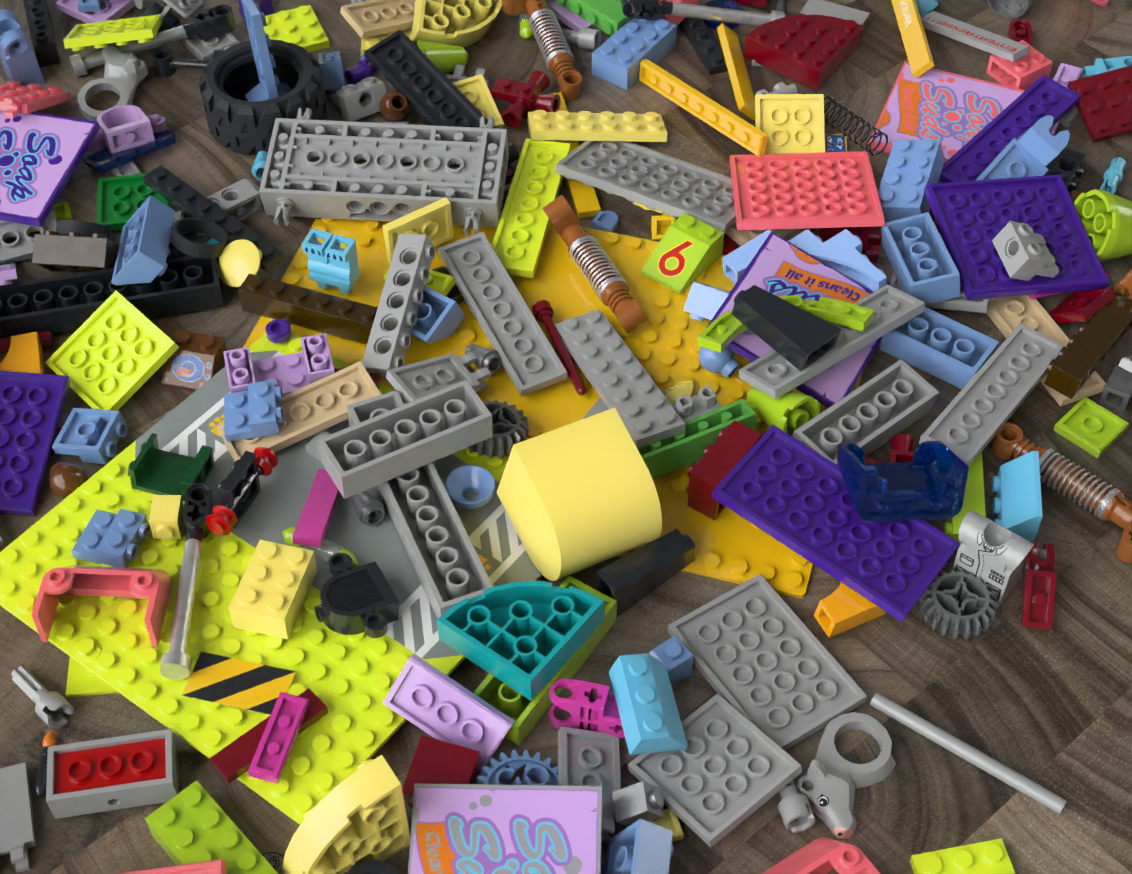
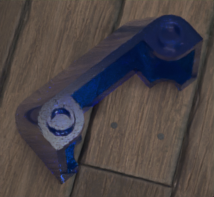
[837,441,969,522]

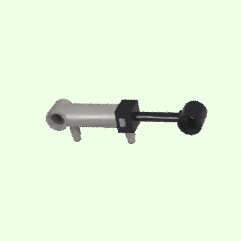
[151,46,230,78]

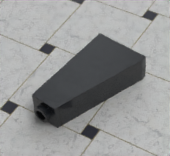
[731,285,841,371]
[596,528,695,617]

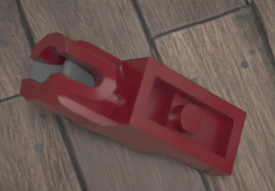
[1021,541,1057,630]

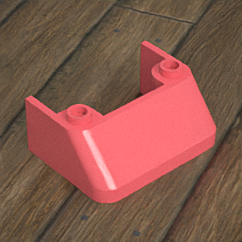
[32,565,172,647]
[761,837,880,874]

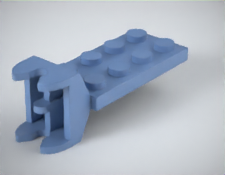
[241,0,291,101]
[975,115,1070,181]

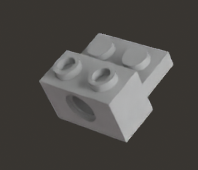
[330,77,387,122]
[992,221,1060,281]

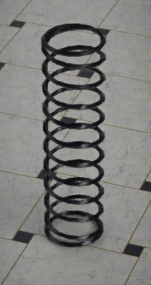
[824,94,888,156]

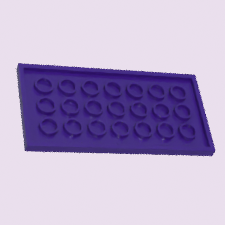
[711,425,960,622]

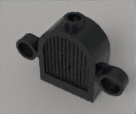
[314,553,399,638]

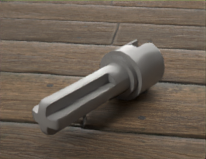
[561,27,602,50]
[11,666,74,729]
[778,780,815,833]

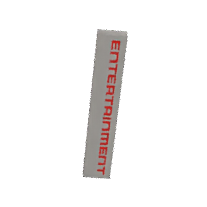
[921,11,1029,62]

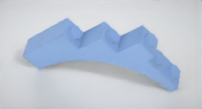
[722,229,887,292]

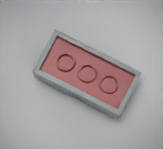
[46,729,179,819]

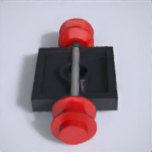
[206,447,278,535]

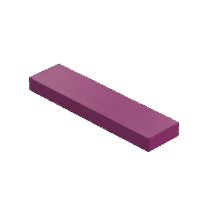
[292,469,340,547]

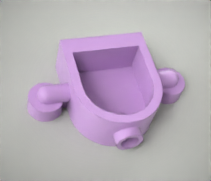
[86,105,167,154]

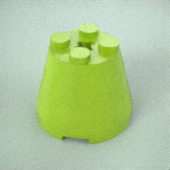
[1074,189,1132,262]

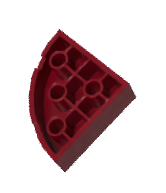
[743,14,864,91]

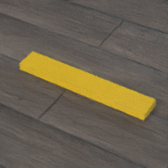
[717,23,755,121]

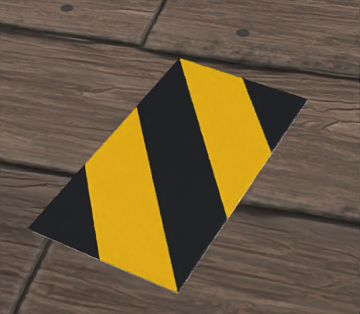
[182,652,296,715]

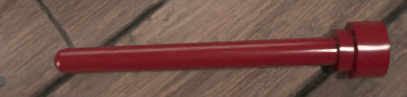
[532,300,587,396]

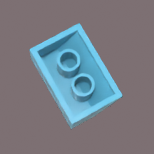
[991,451,1043,541]
[609,653,688,755]

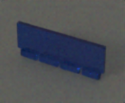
[82,129,176,173]

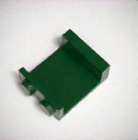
[128,433,215,502]

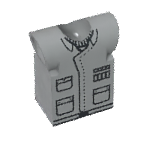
[953,510,1034,607]

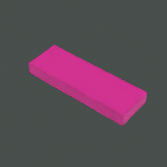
[248,692,309,784]

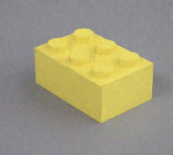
[229,540,317,639]

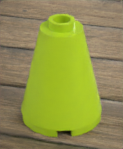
[411,40,468,75]
[747,387,820,436]

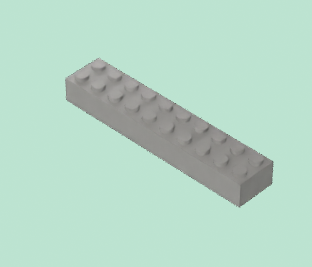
[347,390,493,619]

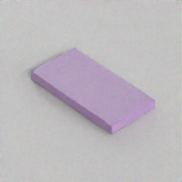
[383,654,514,770]

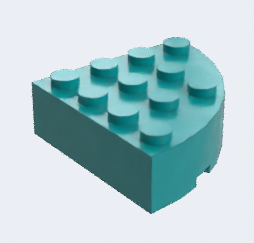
[437,581,604,701]

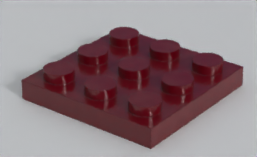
[1067,65,1132,143]

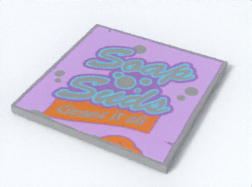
[408,784,603,874]

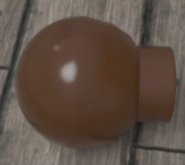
[380,91,410,122]
[50,462,88,499]

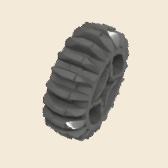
[467,399,529,459]
[919,567,998,640]

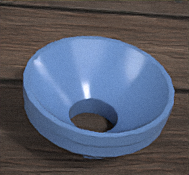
[445,465,495,509]

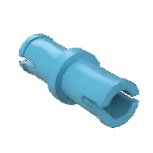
[1100,157,1126,194]

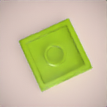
[1053,396,1129,458]

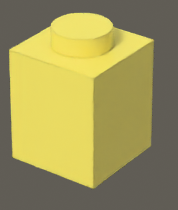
[149,495,184,540]

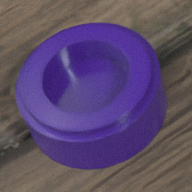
[266,319,292,343]

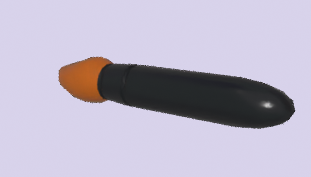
[35,730,57,797]

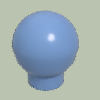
[699,347,741,379]

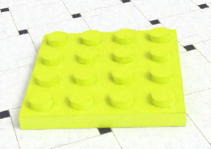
[63,14,162,51]
[45,291,179,411]

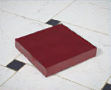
[1048,288,1116,324]

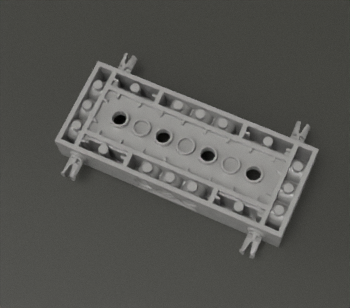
[259,107,509,236]

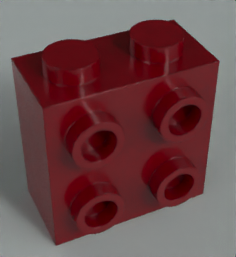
[402,735,482,808]

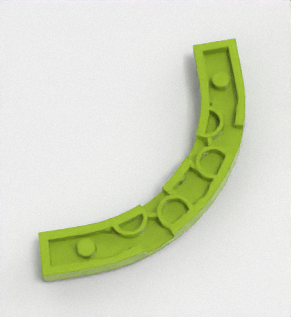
[698,295,875,353]

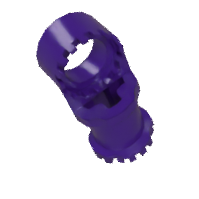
[343,54,378,85]

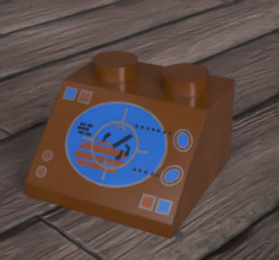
[162,329,227,392]

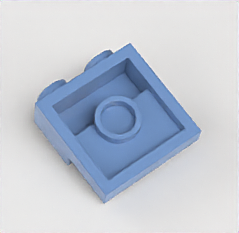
[224,380,284,442]
[52,408,128,464]
[72,508,150,568]

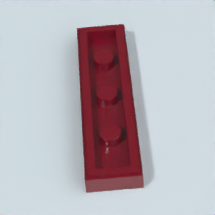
[210,688,328,784]

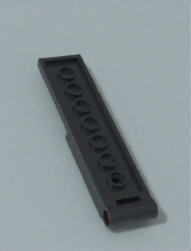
[364,30,520,166]

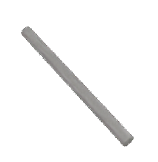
[870,692,1067,814]

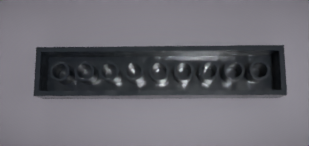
[0,256,224,338]

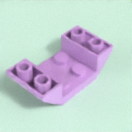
[223,333,335,396]

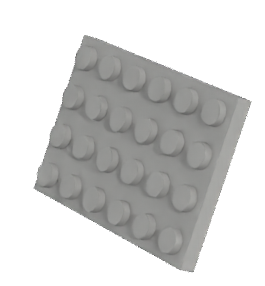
[667,574,867,751]

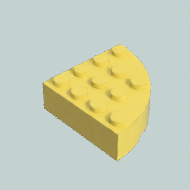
[411,0,502,48]
[282,755,410,874]

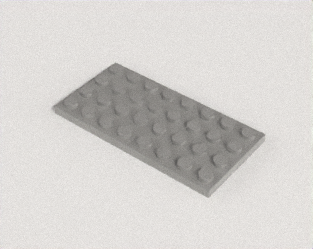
[555,141,736,233]

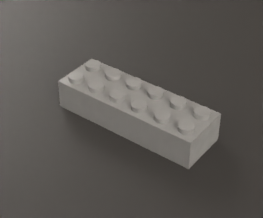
[792,359,939,471]
[318,380,493,499]

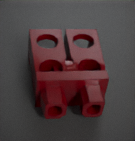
[819,227,882,262]

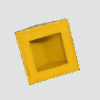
[651,215,676,240]

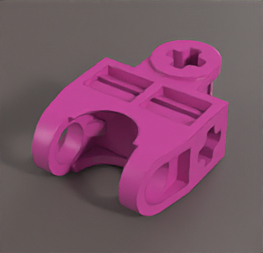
[549,679,625,738]

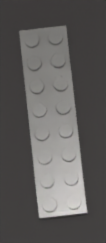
[438,232,567,397]
[739,285,925,399]
[555,309,686,448]
[919,324,1066,469]

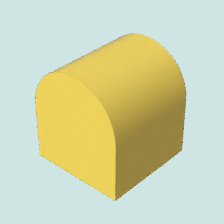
[497,407,662,581]

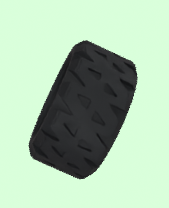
[199,39,327,155]

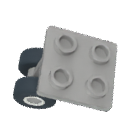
[143,0,204,33]

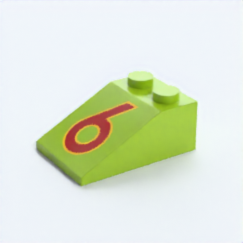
[641,212,724,295]

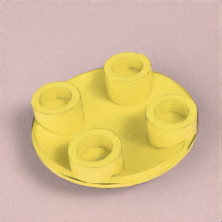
[218,239,262,287]

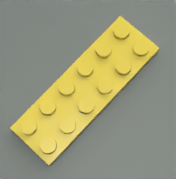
[528,110,667,142]

